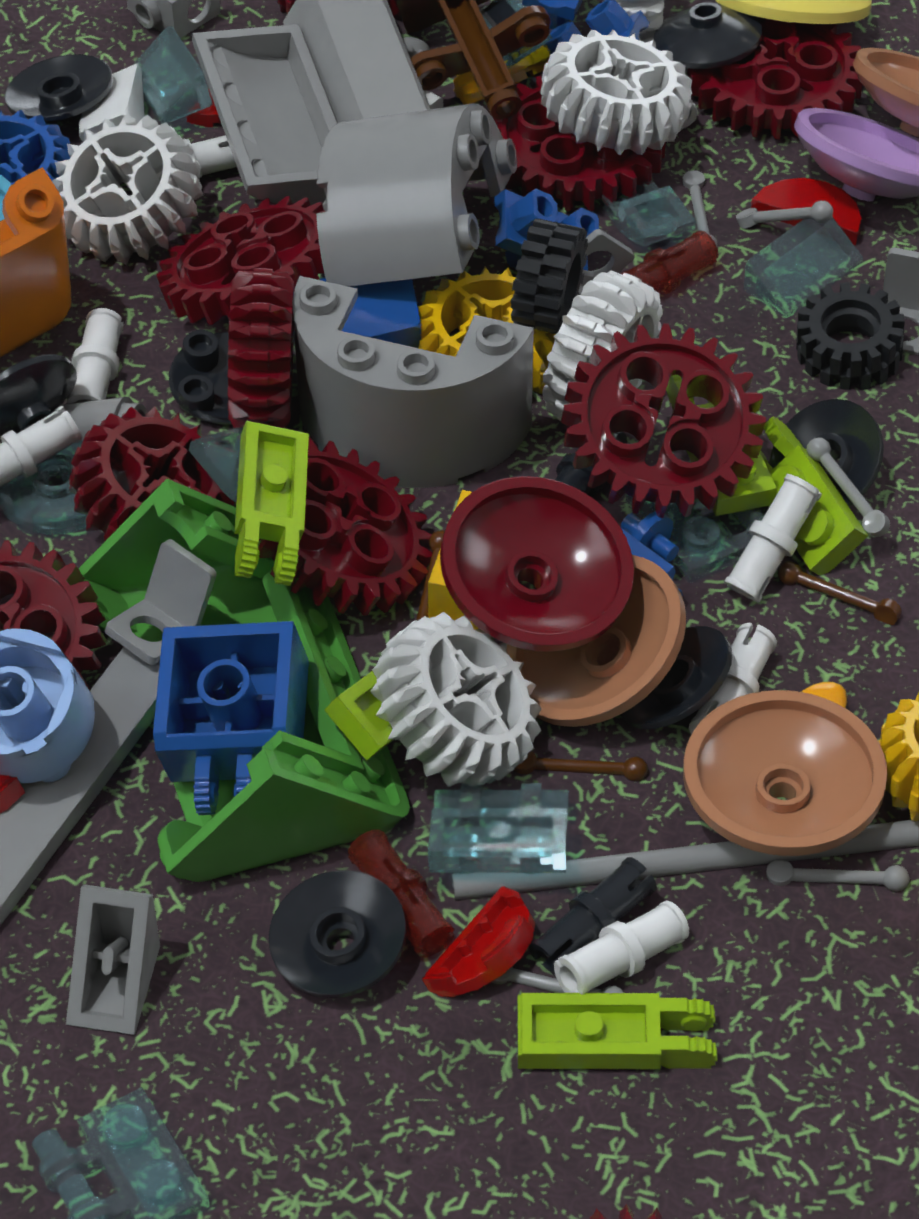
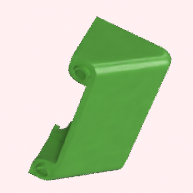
[79,479,410,882]

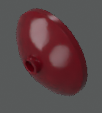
[440,476,634,652]

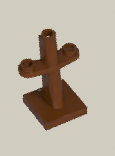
[394,0,551,119]

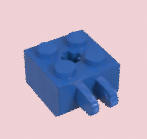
[153,621,309,815]

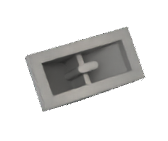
[66,885,160,1035]

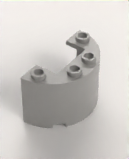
[316,103,517,286]
[293,276,534,488]

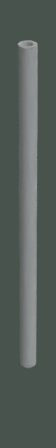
[451,820,919,901]

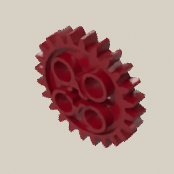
[687,17,863,140]
[493,76,666,211]
[156,196,325,325]
[561,323,766,518]
[258,438,432,616]
[0,540,107,689]

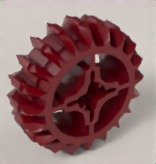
[227,268,294,430]
[69,406,238,542]

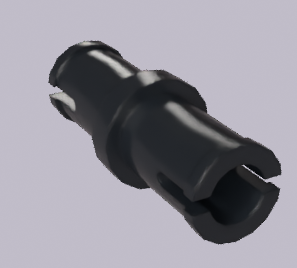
[529,857,657,977]

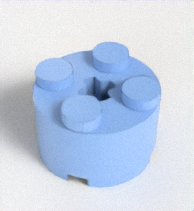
[0,629,95,784]

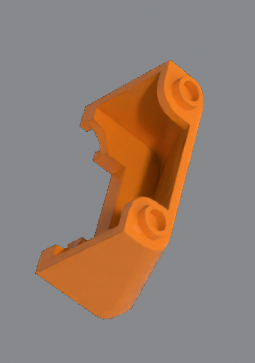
[0,167,71,357]

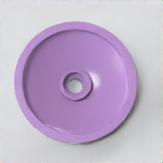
[794,108,919,201]

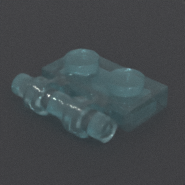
[428,783,569,874]
[32,1087,210,1219]

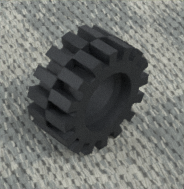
[511,219,588,334]
[796,282,905,390]

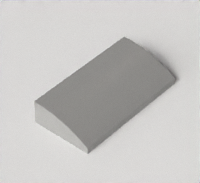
[192,24,337,205]

